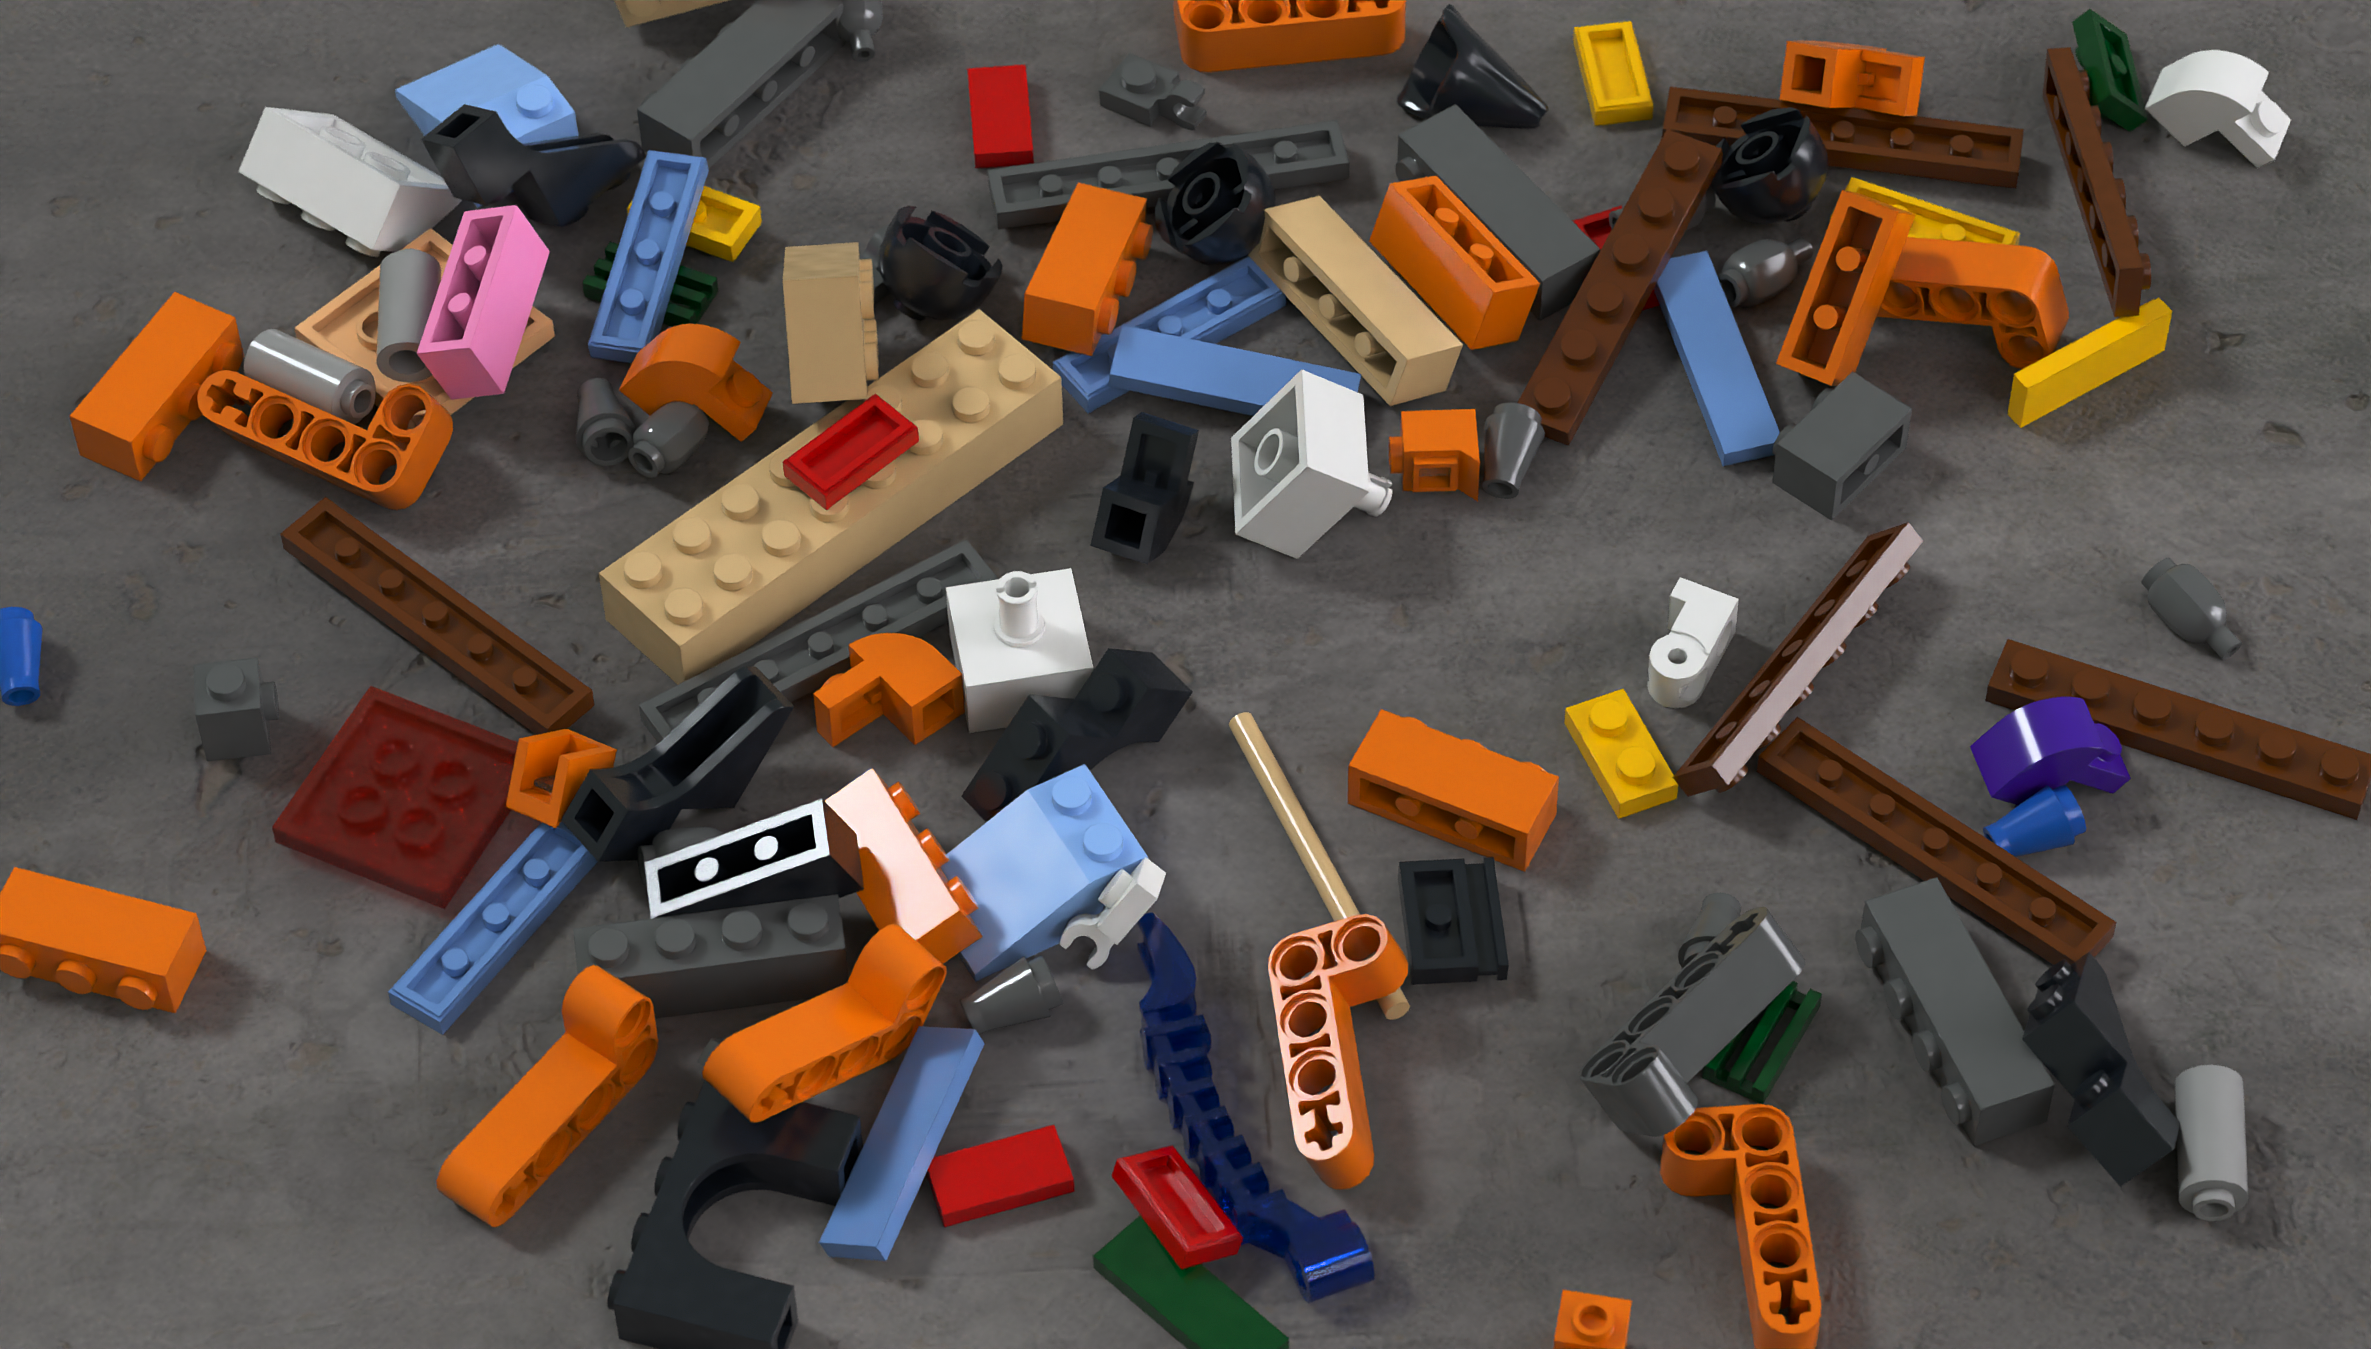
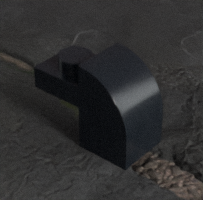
[1090,412,1199,565]

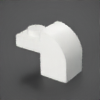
[2145,50,2291,168]

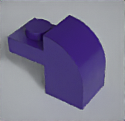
[1970,697,2131,805]

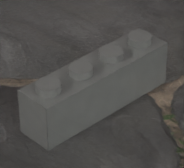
[637,0,846,169]
[1395,104,1600,321]
[1855,877,2055,1146]
[573,894,849,1019]

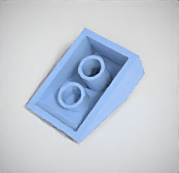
[395,44,579,208]
[941,764,1148,982]

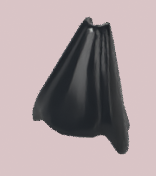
[1397,4,1549,129]

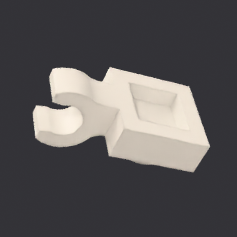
[1060,857,1166,970]

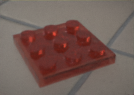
[272,686,518,909]

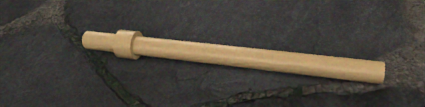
[1229,712,1410,1020]

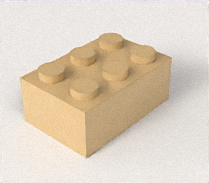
[783,242,879,404]

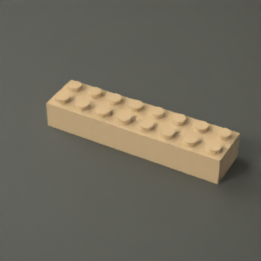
[599,309,1063,685]

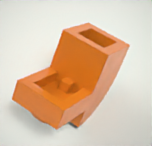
[1779,41,1925,116]
[619,324,773,442]
[813,633,965,747]

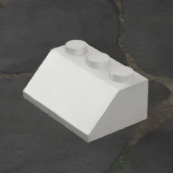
[238,107,462,257]

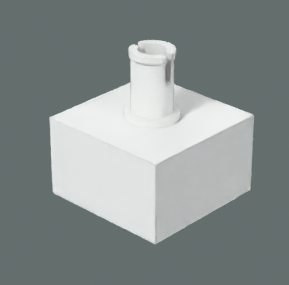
[1231,369,1393,559]
[946,568,1093,733]

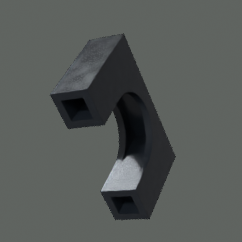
[607,1080,863,1349]

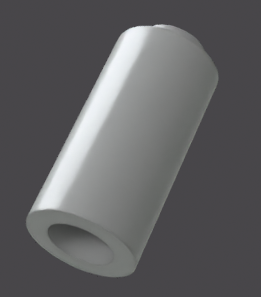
[376,248,441,382]
[244,329,376,424]
[2175,1065,2248,1221]

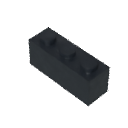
[645,799,864,918]

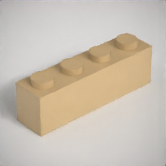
[1248,195,1463,406]

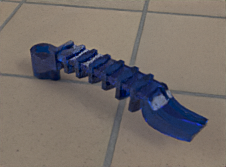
[1137,912,1375,1303]

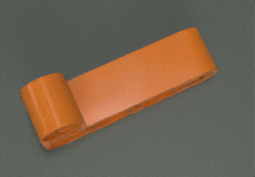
[1174,0,1406,72]
[1877,237,2069,369]
[197,370,453,510]
[1268,914,1408,1190]
[702,923,947,1123]
[437,965,659,1227]
[1660,1104,1822,1349]

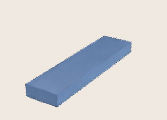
[588,150,709,363]
[1654,251,1780,466]
[1053,256,1286,413]
[1108,325,1362,416]
[388,821,598,1035]
[819,1026,985,1261]

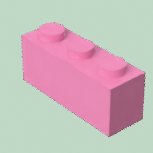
[416,205,550,400]

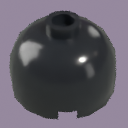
[1710,107,1828,224]
[1155,142,1276,265]
[878,206,1003,321]

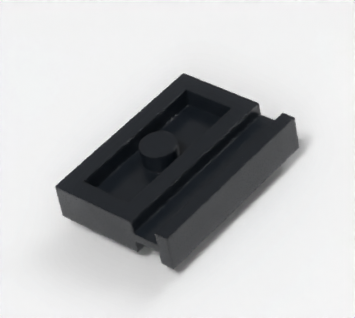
[1398,857,1509,985]

